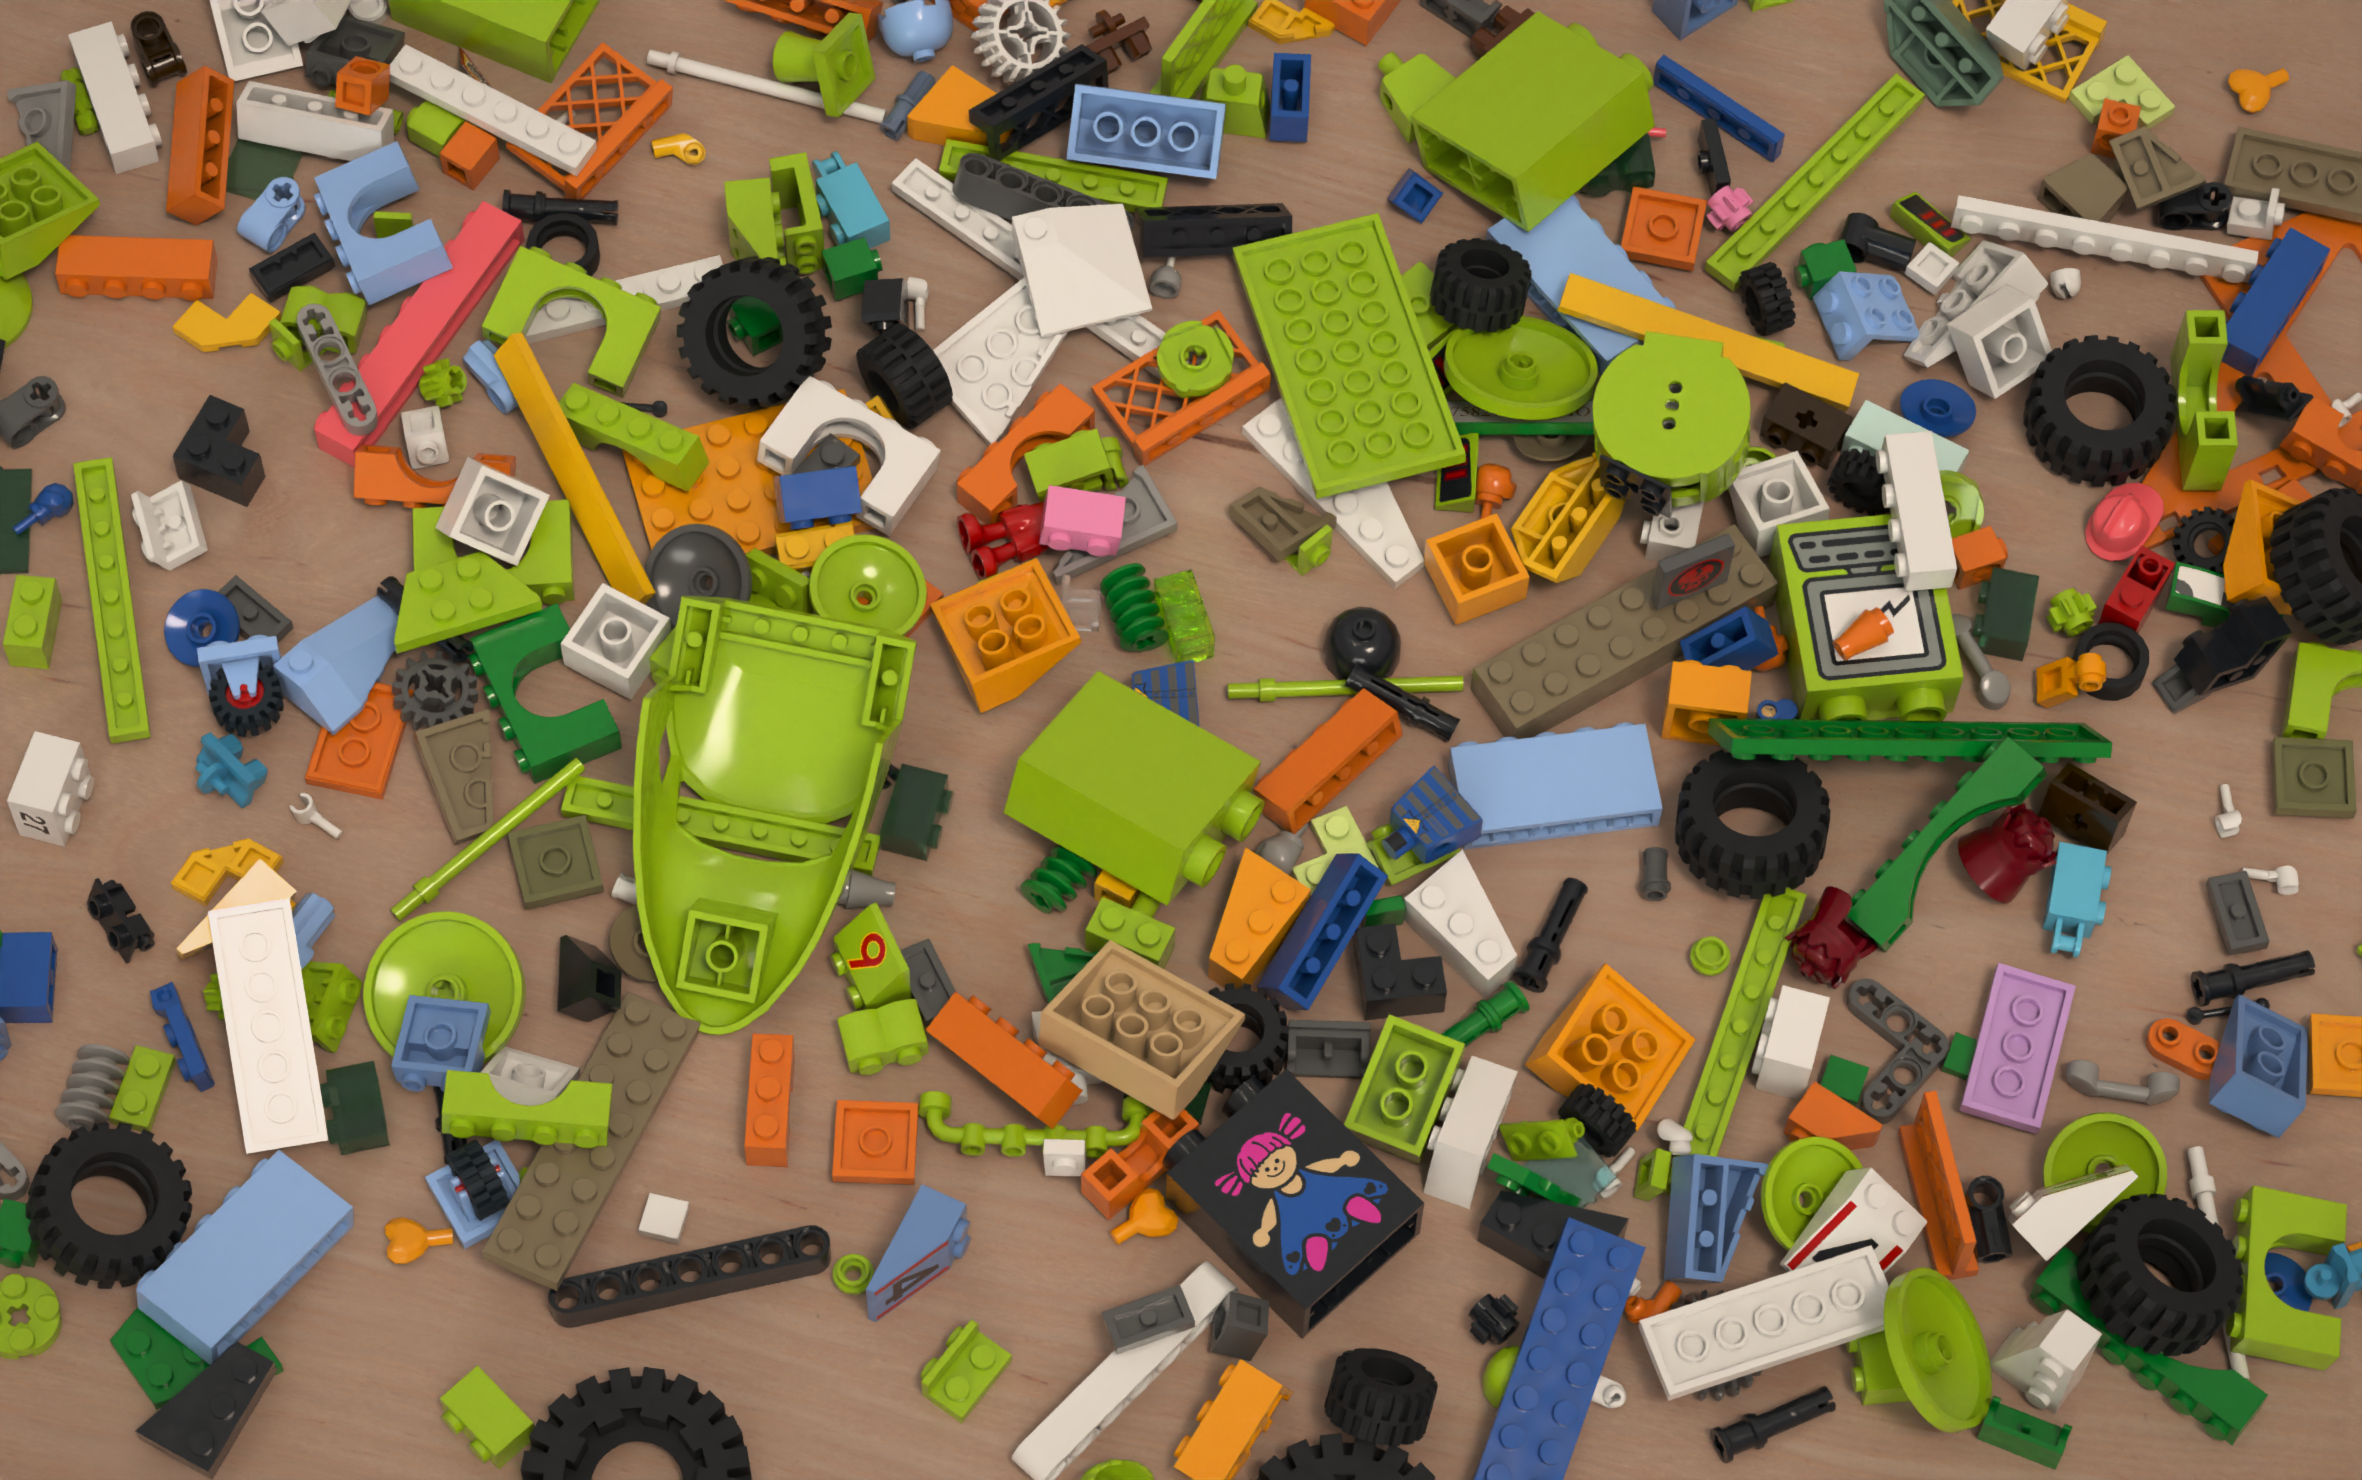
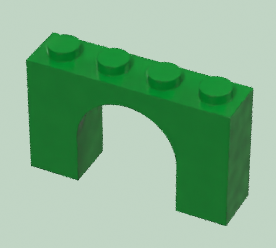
[468,603,622,784]

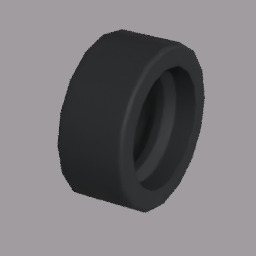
[526,213,600,277]
[2072,622,2149,701]

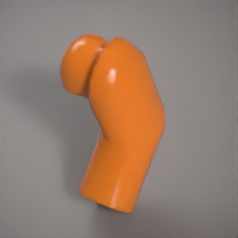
[1624,1281,1682,1325]

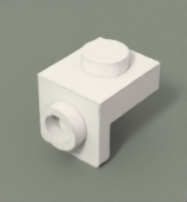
[1043,1139,1087,1176]

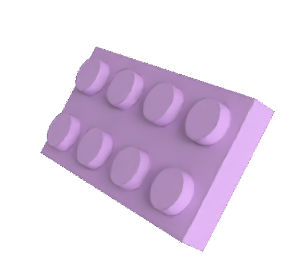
[1959,963,2076,1134]

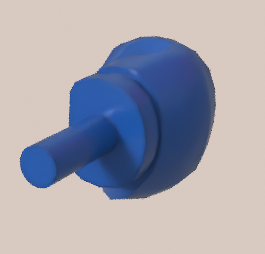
[12,483,74,535]

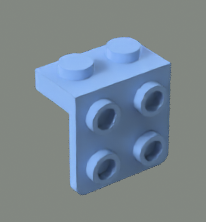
[1812,271,1919,361]

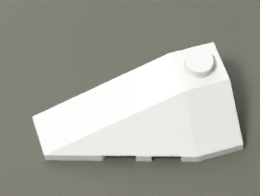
[1903,240,2049,368]

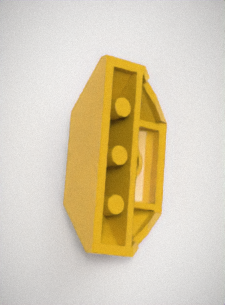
[1511,452,1626,583]

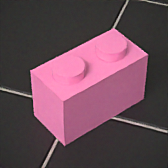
[1039,485,1126,557]

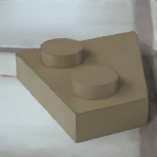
[2109,126,2206,212]
[1229,487,1337,561]

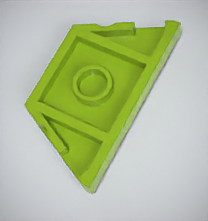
[394,551,542,654]

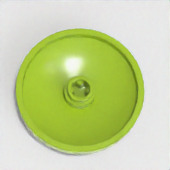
[1443,316,1598,420]
[363,911,526,1064]
[1884,1267,1992,1433]

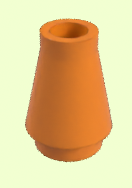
[1832,607,1894,661]

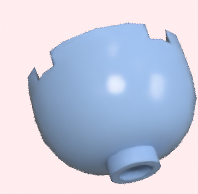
[877,0,954,62]

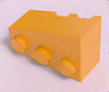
[1208,847,1311,989]
[1174,1359,1294,1480]

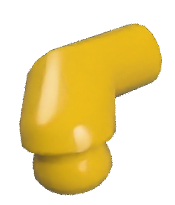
[651,133,706,165]

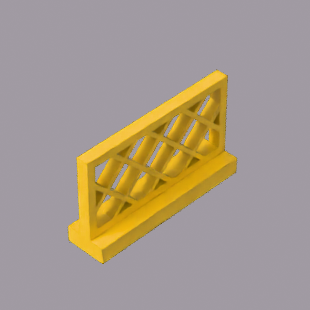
[1952,0,2107,104]

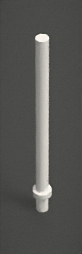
[647,49,887,124]

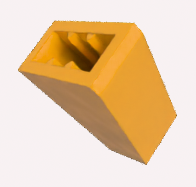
[907,65,1013,146]

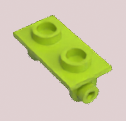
[1499,1117,1585,1161]

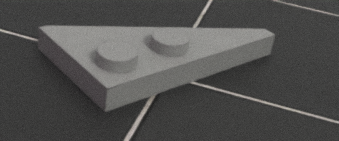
[7,80,76,171]
[1052,465,1177,585]

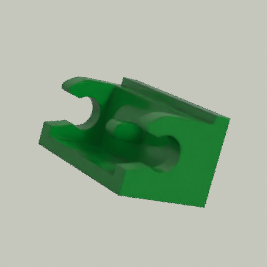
[1977,1396,2073,1470]

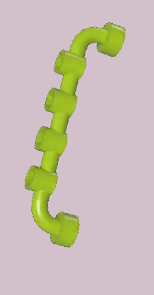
[918,1091,1154,1159]

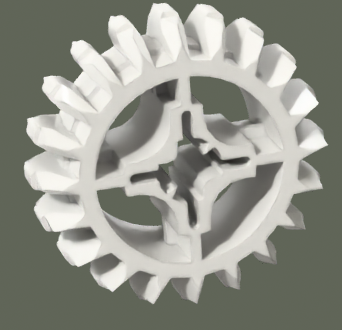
[970,0,1071,85]

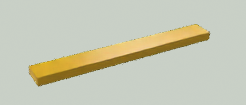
[1557,273,1859,412]
[493,333,656,605]

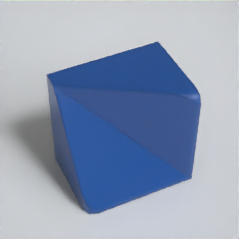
[1388,168,1443,224]

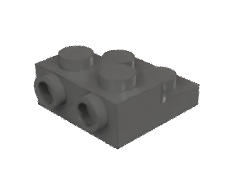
[305,15,405,86]

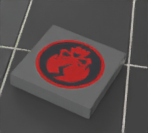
[1651,534,1735,610]

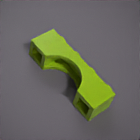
[558,382,709,491]
[442,1070,612,1148]

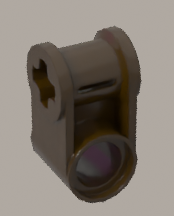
[131,11,188,87]

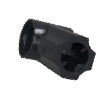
[1838,213,1916,272]
[1964,1176,2012,1264]

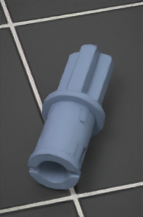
[879,71,936,141]

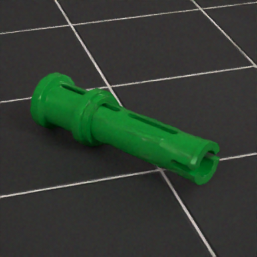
[1441,980,1530,1048]

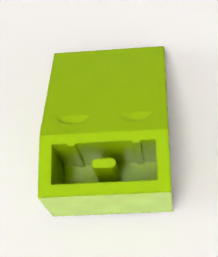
[724,177,786,266]

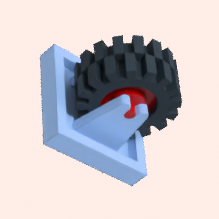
[197,635,284,737]
[425,1139,520,1249]

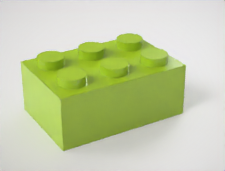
[1344,1014,1465,1165]

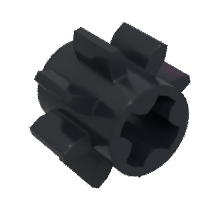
[1468,1294,1520,1345]

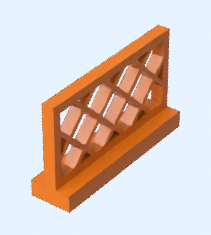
[506,42,673,199]
[1091,310,1271,466]
[1898,1090,1979,1280]

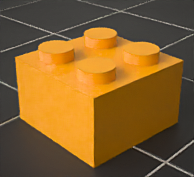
[1424,513,1530,625]
[1661,660,1752,746]

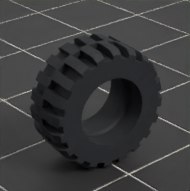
[677,256,832,408]
[2023,335,2177,487]
[2269,488,2362,645]
[1675,749,1831,899]
[26,1122,192,1289]
[2077,1194,2244,1356]

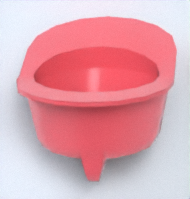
[2085,483,2164,562]

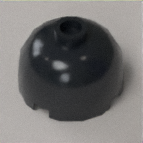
[1323,607,1401,680]

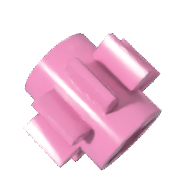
[1706,185,1754,233]

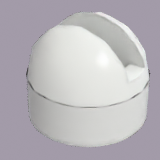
[2050,268,2081,299]

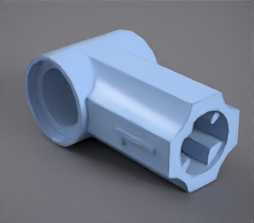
[463,339,519,415]
[292,892,335,969]

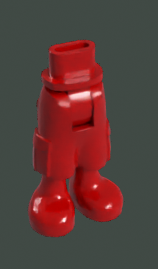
[957,501,1051,580]

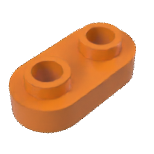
[2146,1018,2220,1080]

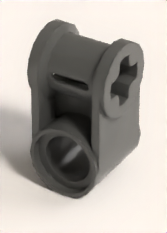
[0,376,66,449]

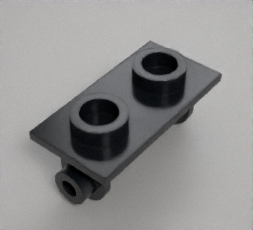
[2235,375,2314,422]
[87,878,155,964]

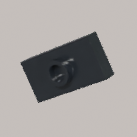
[1697,118,1731,197]
[249,232,335,303]

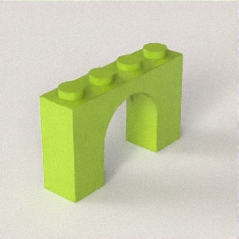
[482,246,661,398]
[2170,310,2238,491]
[413,500,575,605]
[2281,642,2362,739]
[2226,1185,2347,1371]

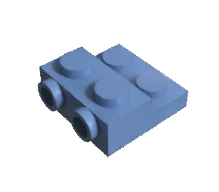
[391,995,491,1092]

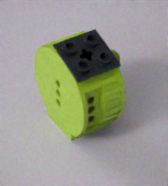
[1593,331,1751,519]

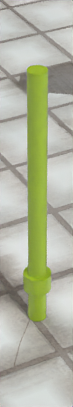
[1227,676,1463,702]
[390,758,586,922]

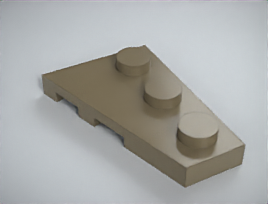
[413,708,494,845]

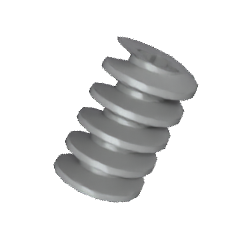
[55,1044,130,1132]

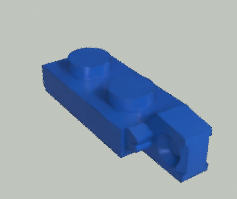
[150,982,215,1092]

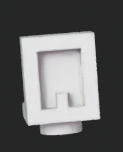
[2226,188,2285,240]
[401,405,449,469]

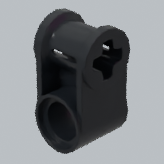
[2158,182,2232,231]

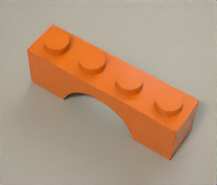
[956,383,1095,524]
[354,444,516,508]

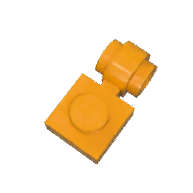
[2036,653,2106,708]

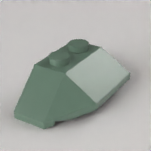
[1883,0,2004,107]

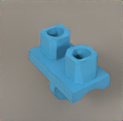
[195,732,268,808]
[2304,1243,2362,1310]

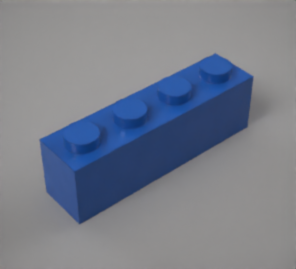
[2222,227,2330,376]
[1257,853,1388,1011]

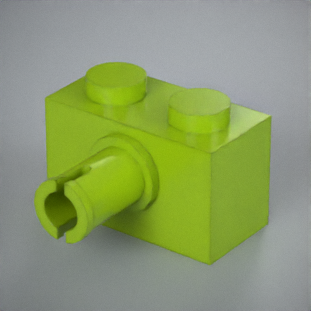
[1085,891,1176,969]

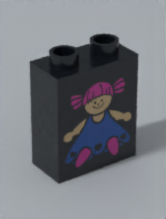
[1162,1069,1424,1339]

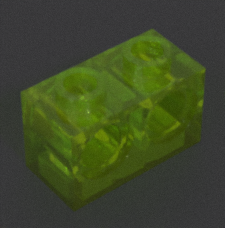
[1154,569,1215,663]

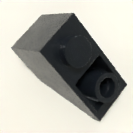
[862,278,910,336]
[558,935,622,1022]

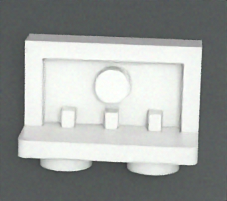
[131,480,208,571]

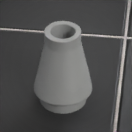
[839,870,895,908]

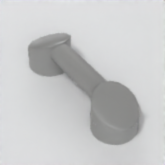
[1952,614,2011,710]
[2066,1060,2180,1105]

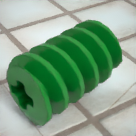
[1100,563,1169,653]
[1020,845,1097,914]

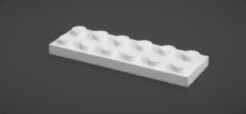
[208,898,328,1155]
[1638,1245,1889,1401]

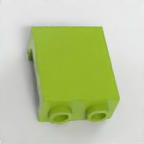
[769,152,824,274]

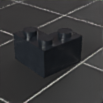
[173,395,266,507]
[2173,596,2292,696]
[1353,923,1447,1021]

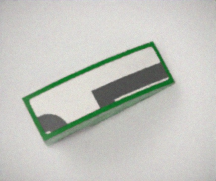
[2165,561,2283,628]

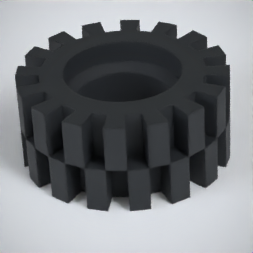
[1739,262,1796,336]
[1827,449,1890,516]
[2172,507,2235,575]
[1558,1083,1636,1158]

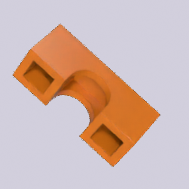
[2279,397,2362,494]
[744,1033,795,1167]
[1081,1109,1199,1220]

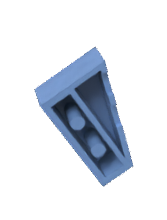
[1664,1154,1768,1285]

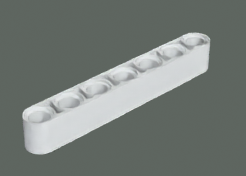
[1012,1261,1239,1480]

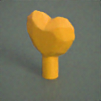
[2228,68,2289,113]
[1109,1188,1179,1245]
[385,1217,453,1264]

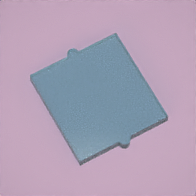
[1523,1136,1618,1208]

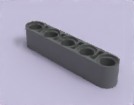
[952,153,1134,233]

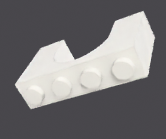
[757,376,941,536]

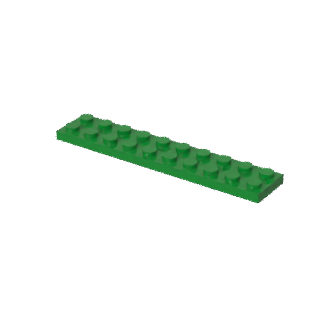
[1708,718,2113,763]

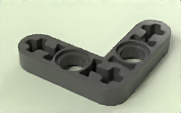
[1847,979,1949,1124]

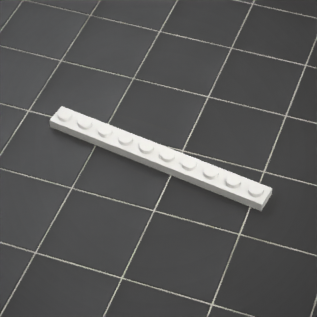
[892,158,1203,379]

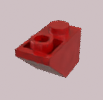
[2098,545,2176,633]

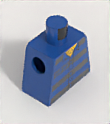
[1131,660,1199,726]
[1382,765,1483,863]

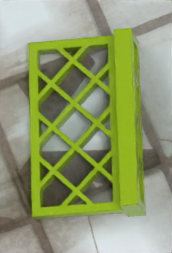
[1150,0,1258,99]

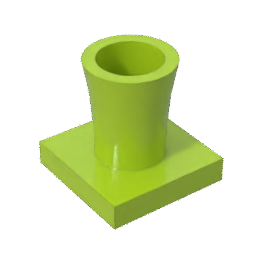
[773,12,876,117]

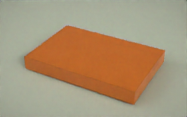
[305,682,414,800]

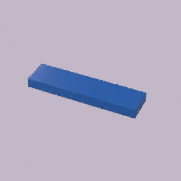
[1653,54,1785,163]

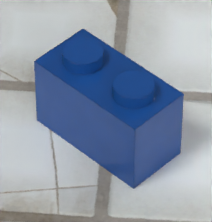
[1270,53,1311,142]
[773,466,862,530]
[1680,606,1779,671]
[0,932,58,1023]

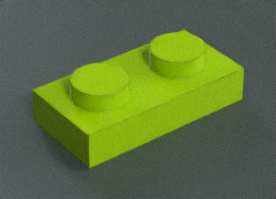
[109,1045,176,1132]

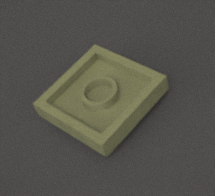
[2271,737,2357,818]
[507,815,604,910]

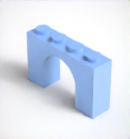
[314,141,453,305]

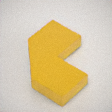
[1248,0,1335,44]
[172,293,282,353]
[171,838,284,907]

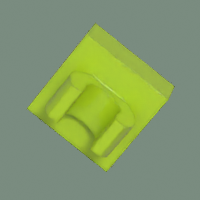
[1634,1148,1672,1202]

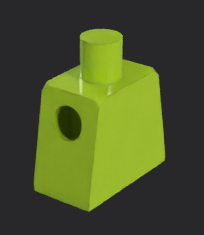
[1378,52,1456,144]
[1199,64,1270,139]

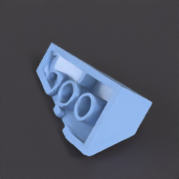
[273,590,398,735]

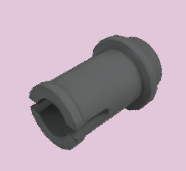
[1639,847,1671,901]

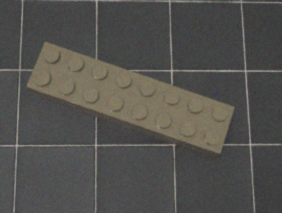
[1470,524,1778,739]

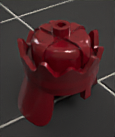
[1958,803,2057,903]
[1785,886,1878,989]

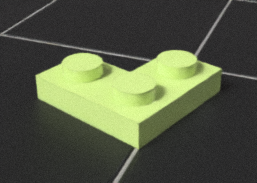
[2068,55,2175,129]
[1291,806,1379,895]

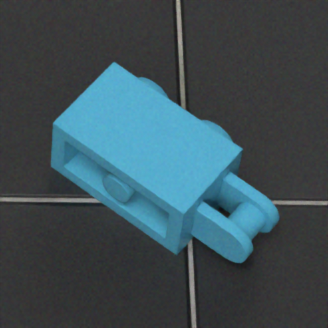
[812,151,890,249]
[2043,842,2112,958]

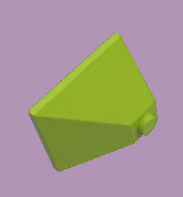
[0,141,100,280]

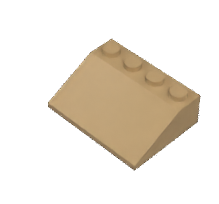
[1038,940,1245,1120]

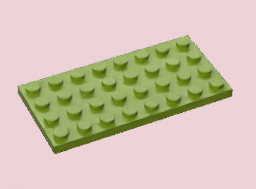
[1233,213,1466,499]

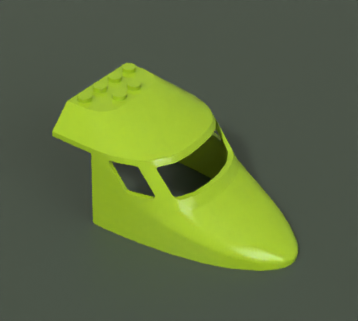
[633,595,917,1035]

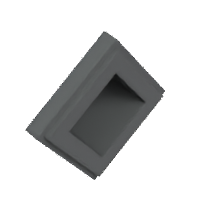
[2152,664,2212,714]

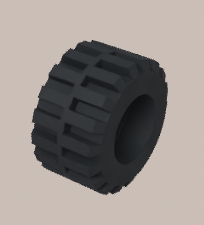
[1430,238,1532,332]
[856,323,953,429]
[1204,983,1289,1093]
[1324,1348,1438,1446]

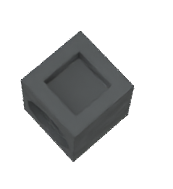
[1211,1291,1269,1361]

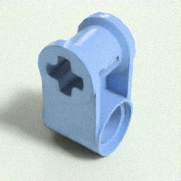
[237,177,306,253]

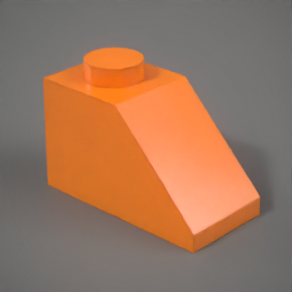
[1784,1081,1883,1150]

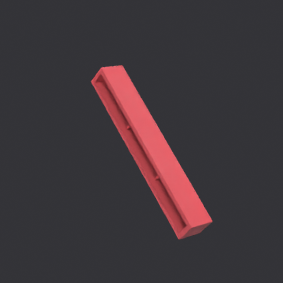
[314,201,525,468]

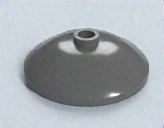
[644,524,752,631]

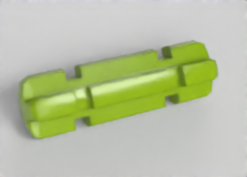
[60,67,99,136]

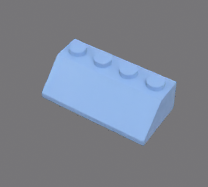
[1066,84,1226,179]

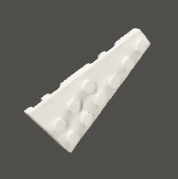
[933,278,1069,445]
[1242,398,1425,590]

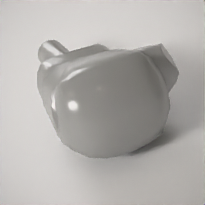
[1255,823,1309,876]

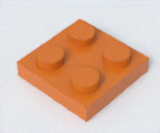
[1621,186,1707,271]
[832,1100,919,1185]

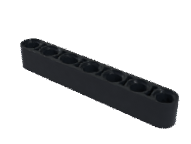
[548,1225,831,1328]

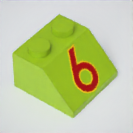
[830,902,911,1010]

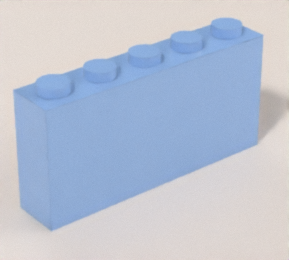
[1486,195,1676,376]
[1448,722,1663,850]
[136,1150,354,1365]

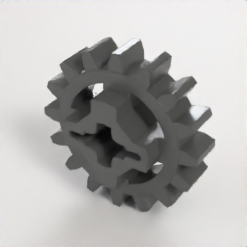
[392,650,478,731]

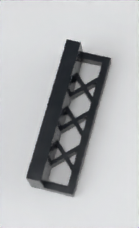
[968,44,1109,161]
[1135,203,1293,257]

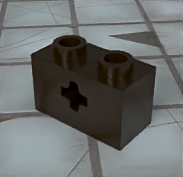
[1759,382,1853,470]
[2038,762,2137,855]

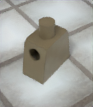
[2037,154,2128,223]

